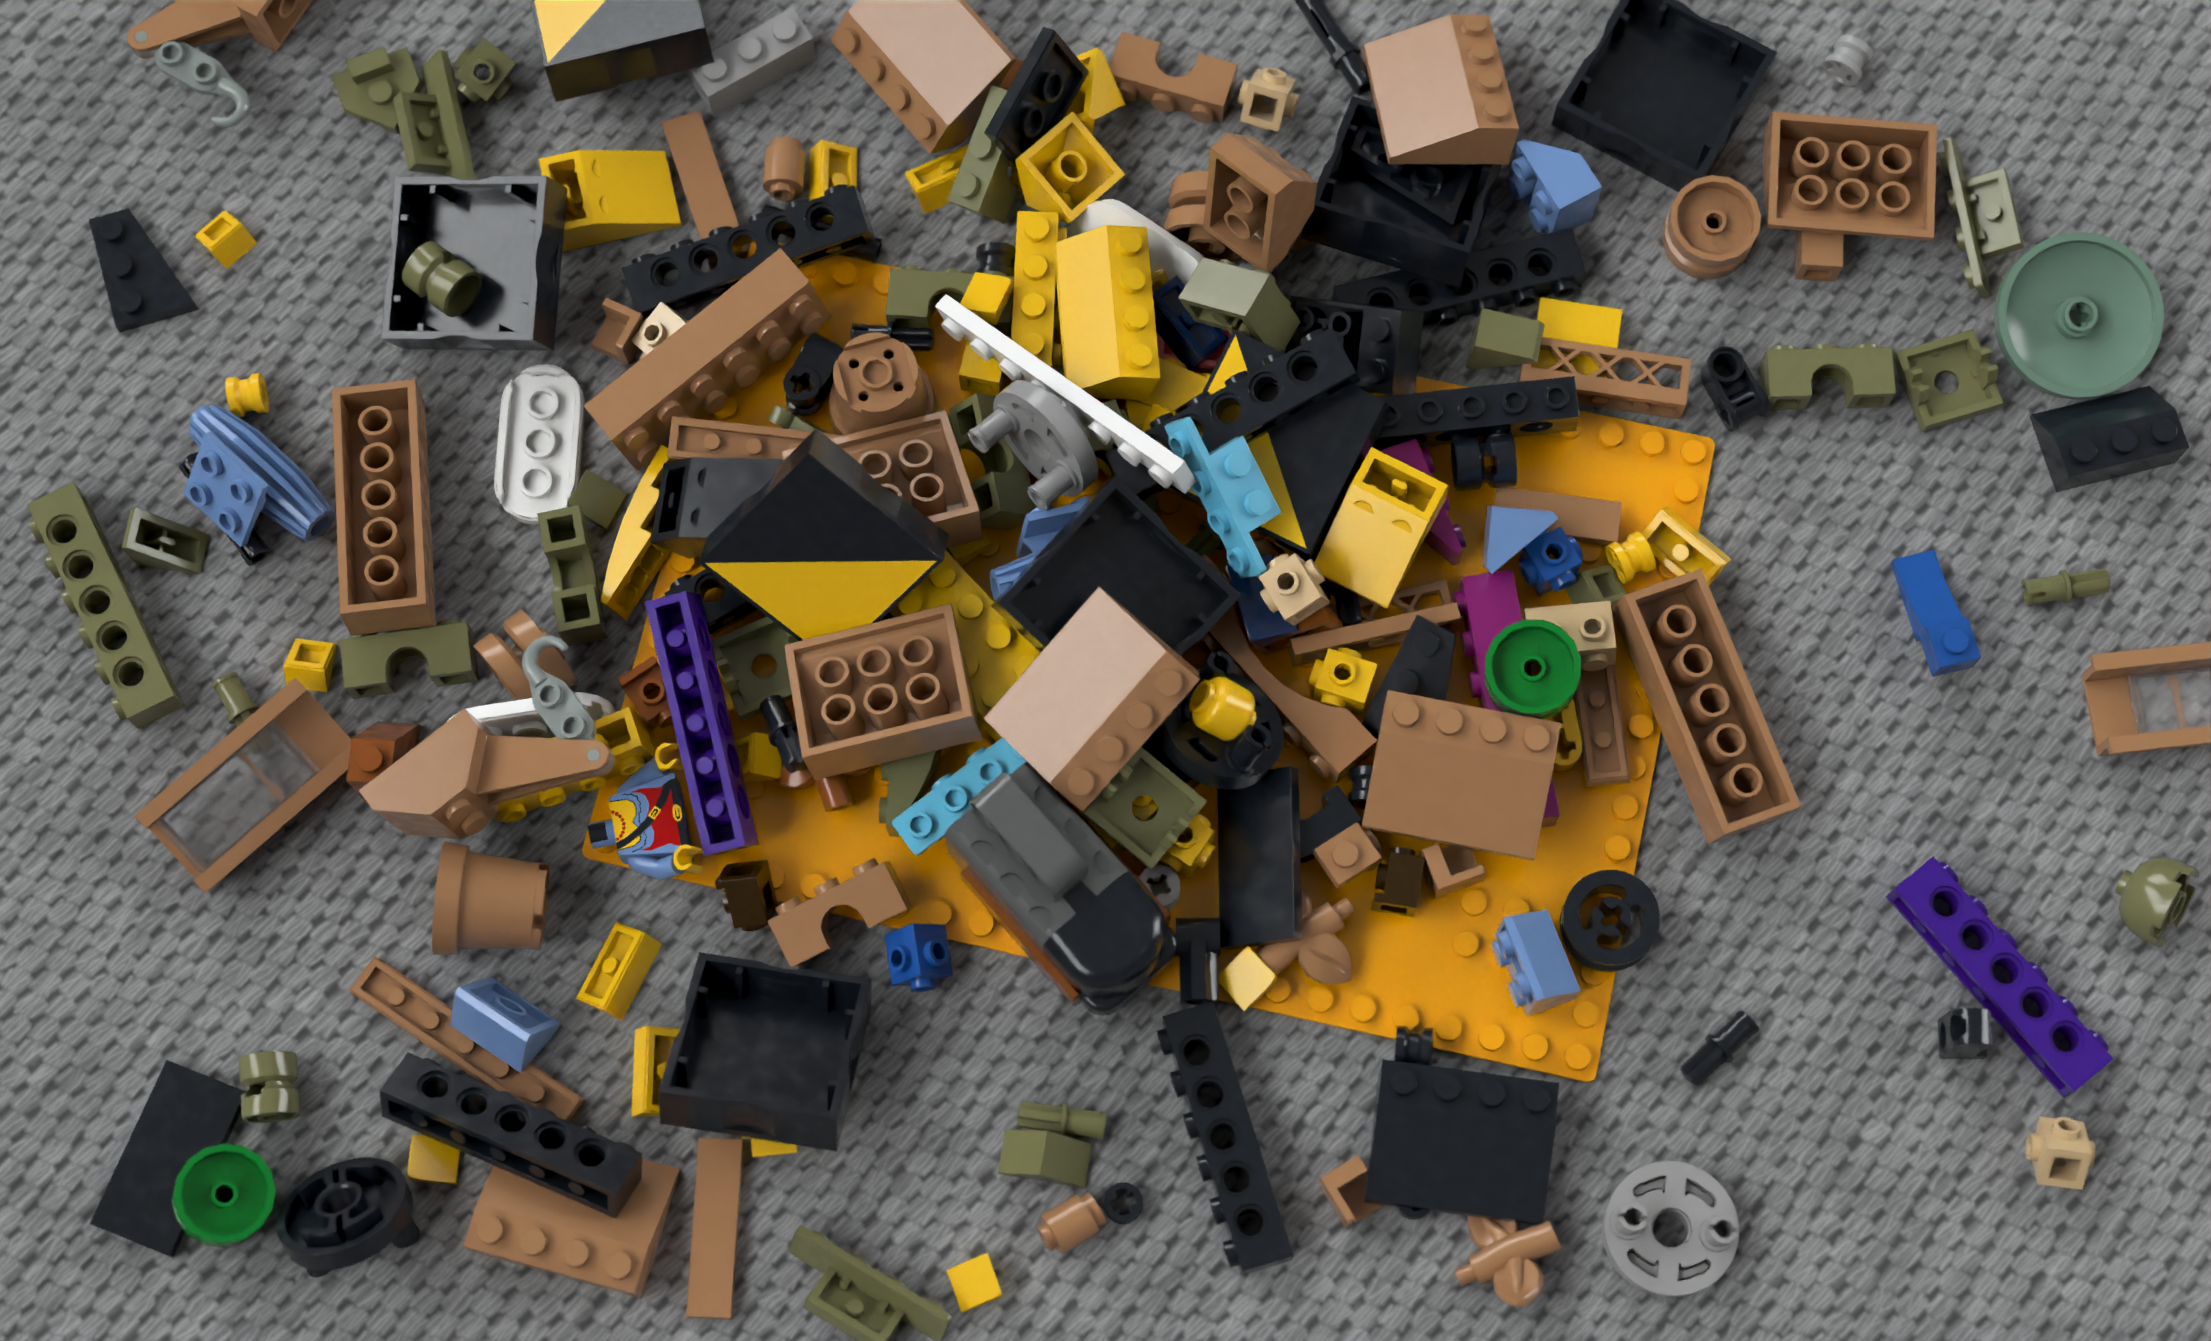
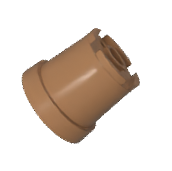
[829,332,937,435]
[432,842,550,955]

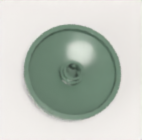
[1994,232,2164,399]

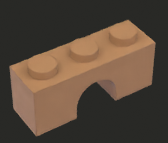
[1109,32,1238,123]
[768,858,912,968]

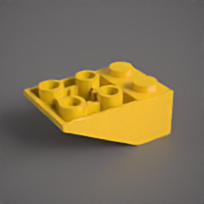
[539,150,682,252]
[1314,447,1448,609]

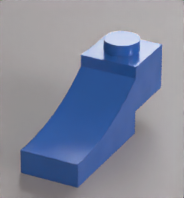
[1891,550,1981,677]

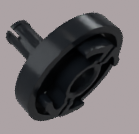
[1156,651,1284,790]
[276,1157,420,1278]

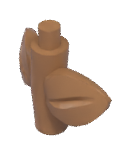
[1256,888,1355,984]
[1454,1216,1562,1307]

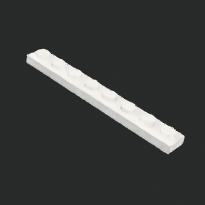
[935,294,1196,494]

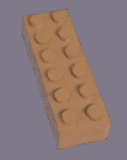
[583,248,830,471]
[332,379,436,636]
[1611,569,1802,845]

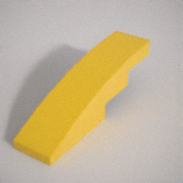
[600,444,677,621]

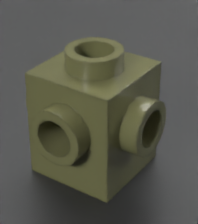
[453,37,518,104]

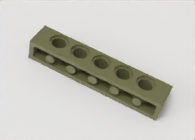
[27,482,185,729]

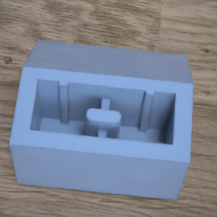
[1507,139,1602,234]
[1491,910,1581,1017]

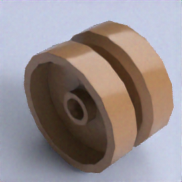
[1163,171,1243,262]
[1662,175,1761,280]
[473,609,579,701]

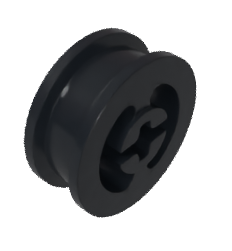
[1560,870,1660,972]

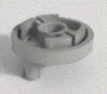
[968,380,1098,510]
[1602,1161,1739,1298]

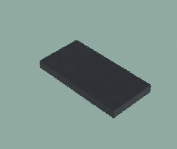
[1217,766,1302,950]
[89,1060,246,1258]

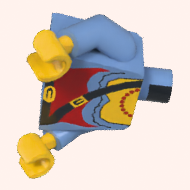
[588,743,703,880]

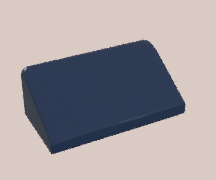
[1153,276,1229,371]
[1225,553,1299,648]

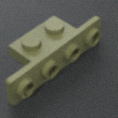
[393,49,478,180]
[1939,136,2025,299]
[789,1225,952,1341]

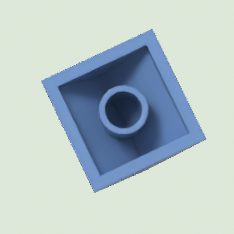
[1482,505,1559,574]
[450,977,561,1073]

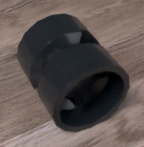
[1450,432,1517,491]

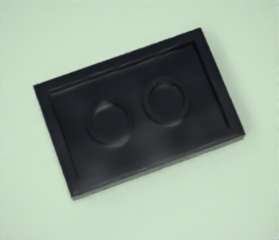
[984,27,1089,168]

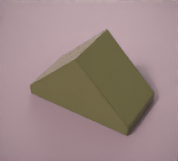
[1465,308,1545,370]
[122,508,209,574]
[998,1130,1092,1188]

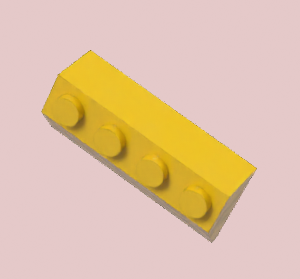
[1054,225,1160,400]

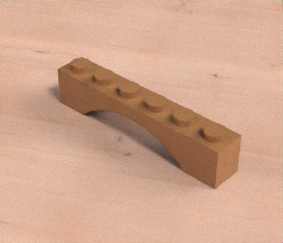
[1198,554,1377,784]

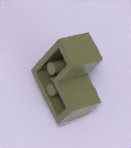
[1178,257,1301,351]

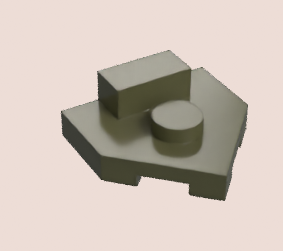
[331,47,422,134]

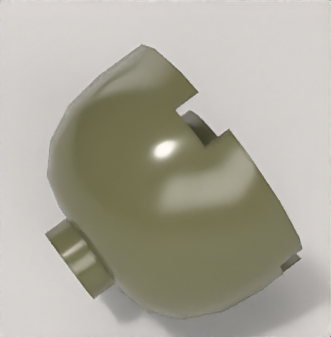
[2115,857,2199,947]

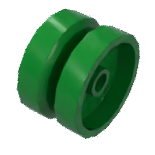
[1484,619,1581,720]
[172,1144,276,1248]

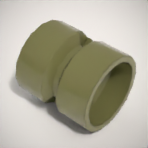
[402,241,482,318]
[239,1051,300,1123]

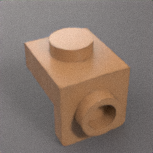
[1313,822,1382,889]

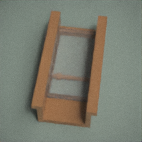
[2081,642,2211,756]
[134,678,352,893]

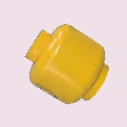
[1189,676,1256,741]

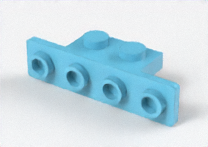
[1165,417,1282,578]
[892,737,1027,856]

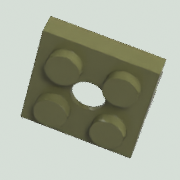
[1893,329,2004,432]
[711,617,799,721]
[1083,747,1207,870]

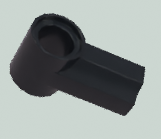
[1176,918,1220,1005]

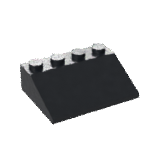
[1365,1059,1559,1225]

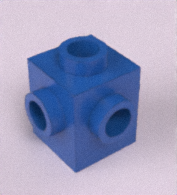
[1518,527,1583,597]
[885,924,953,992]

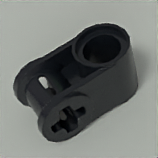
[783,332,844,416]
[1700,346,1770,432]

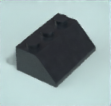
[2030,386,2189,492]

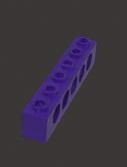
[645,591,759,856]
[1886,856,2113,1098]

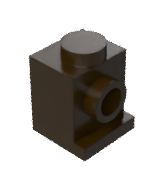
[1371,847,1425,917]
[715,860,778,931]

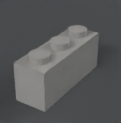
[689,7,817,117]

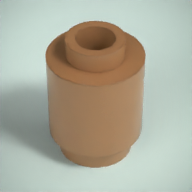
[763,136,806,201]
[1037,1192,1106,1254]

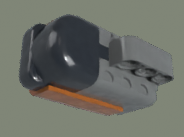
[944,762,1178,1016]

